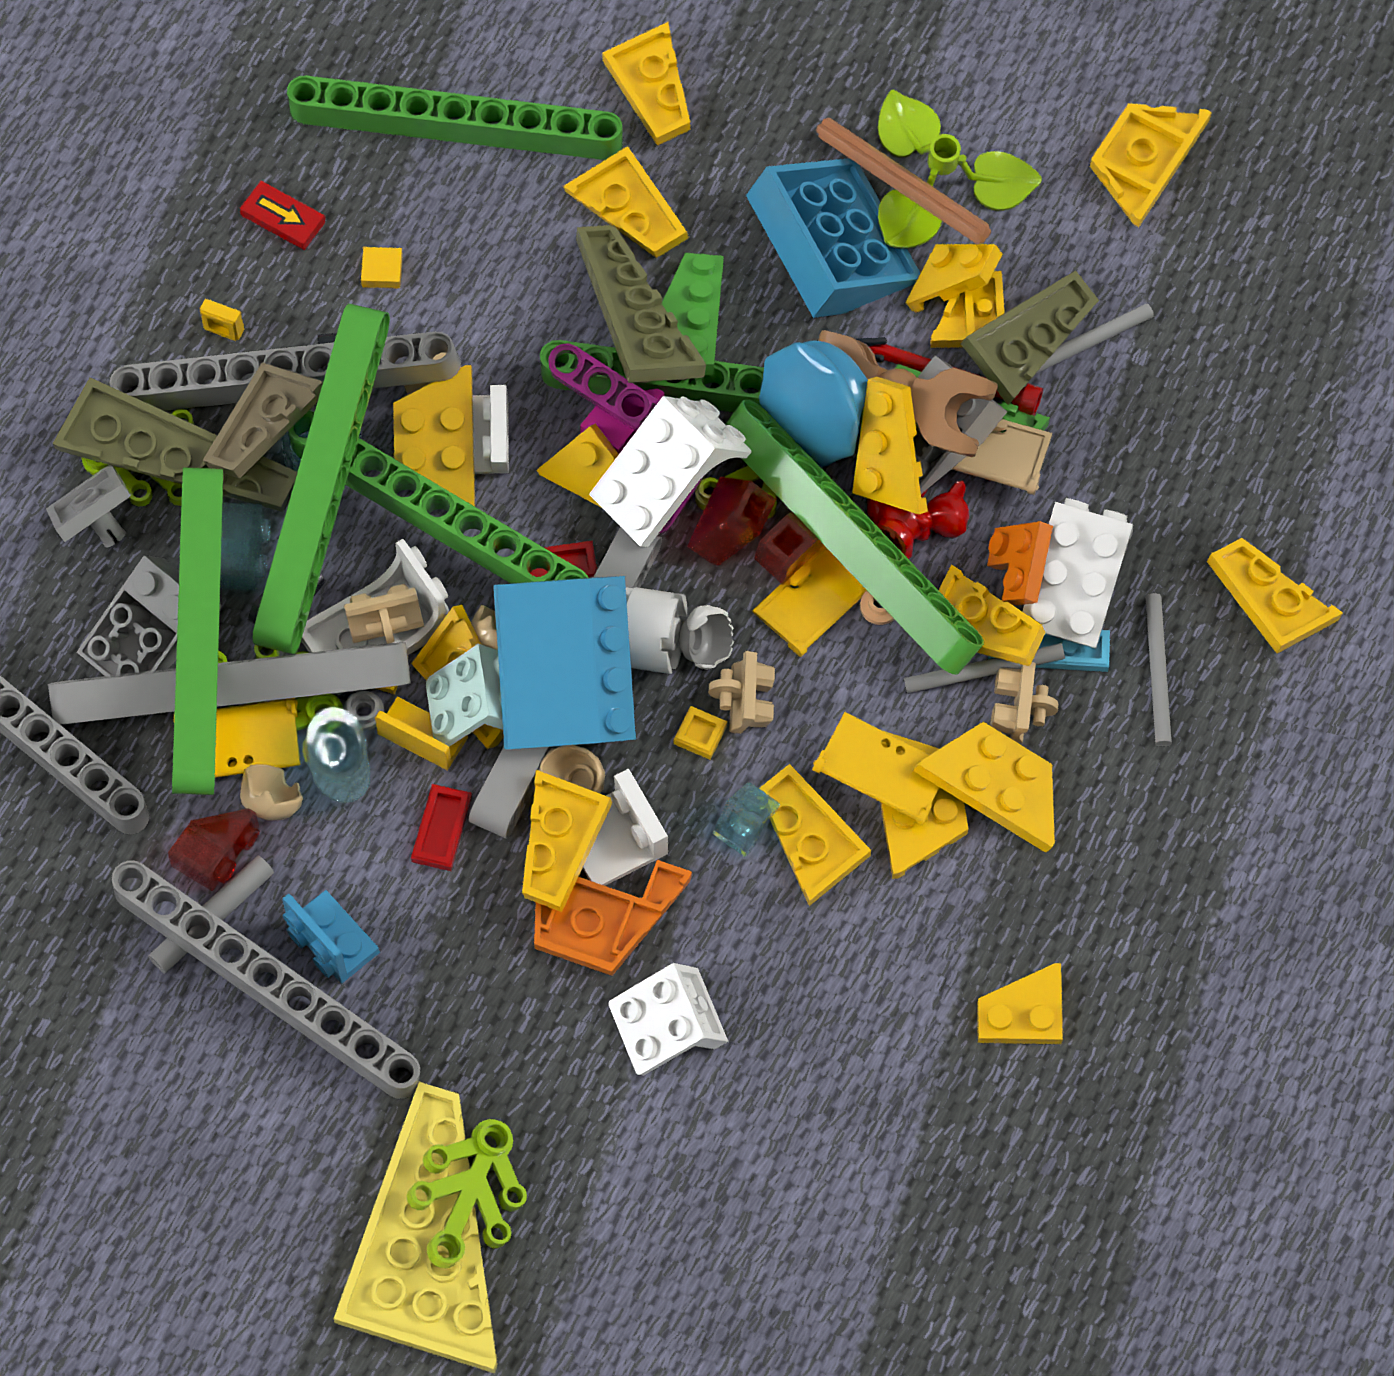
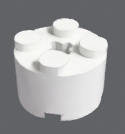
[626,587,687,674]

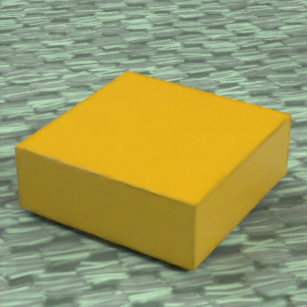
[361,247,403,288]
[200,298,244,341]
[674,706,727,760]

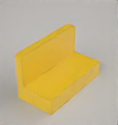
[375,696,468,771]

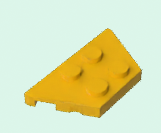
[1090,103,1212,227]
[393,365,475,507]
[913,722,1055,853]
[880,731,969,879]

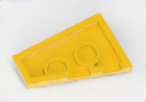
[602,22,690,146]
[852,376,928,515]
[939,564,1046,667]
[411,605,504,749]
[759,764,871,906]

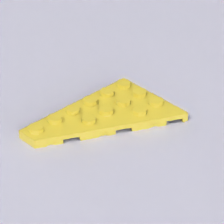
[334,1082,497,1373]

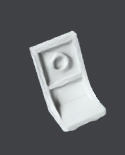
[589,396,751,547]
[1022,498,1133,649]
[302,539,449,695]

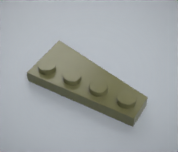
[961,270,1099,405]

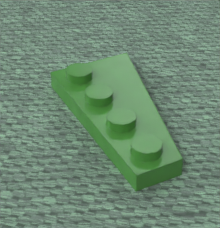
[662,253,724,376]

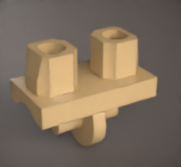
[344,584,424,644]
[708,651,775,733]
[990,662,1058,744]

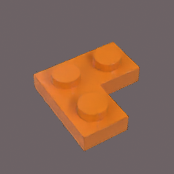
[987,521,1053,606]

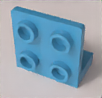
[282,890,380,984]

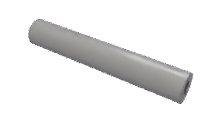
[148,855,274,974]

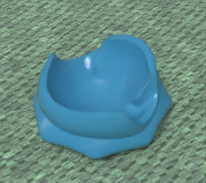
[759,341,868,467]

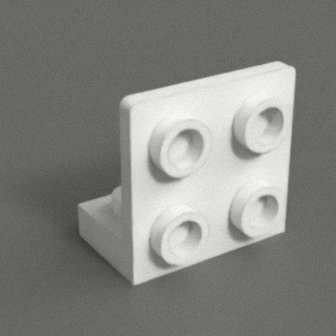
[473,385,509,474]
[583,769,668,886]
[609,963,728,1075]

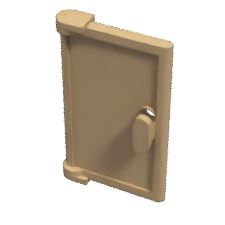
[952,419,1052,495]

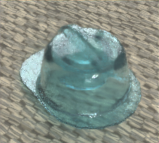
[302,707,370,803]

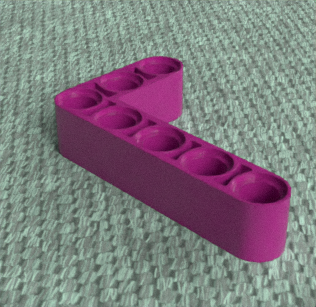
[549,344,706,535]

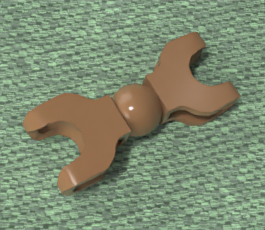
[818,330,998,457]

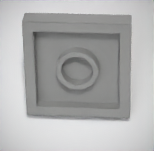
[46,465,131,548]

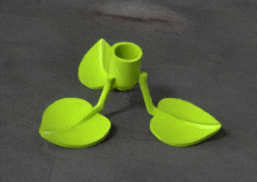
[878,89,1042,249]

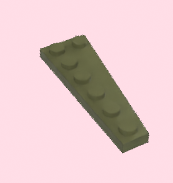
[576,225,706,383]
[52,377,298,512]

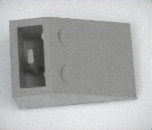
[913,355,1007,494]
[77,555,222,676]

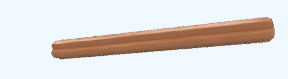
[816,118,991,244]

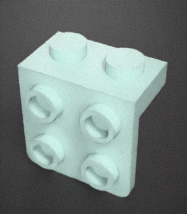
[426,644,503,746]

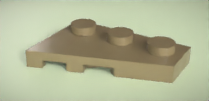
[203,363,323,479]

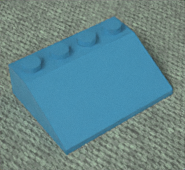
[746,158,920,318]
[493,576,636,749]

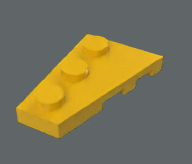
[563,146,689,258]
[1207,538,1343,654]
[522,770,612,912]

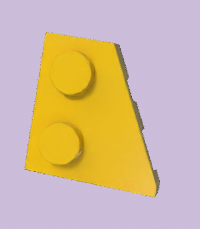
[905,244,1003,312]
[930,271,1005,348]
[536,423,619,508]
[977,963,1063,1044]

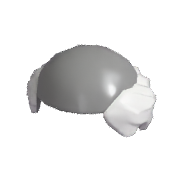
[679,605,734,670]

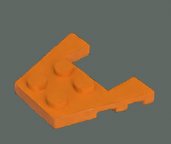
[534,860,692,976]

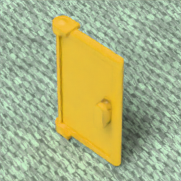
[752,545,867,657]
[173,698,301,778]
[812,712,939,825]

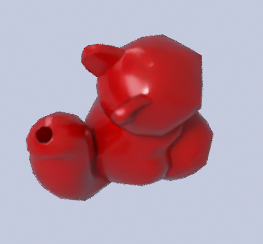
[866,481,970,559]

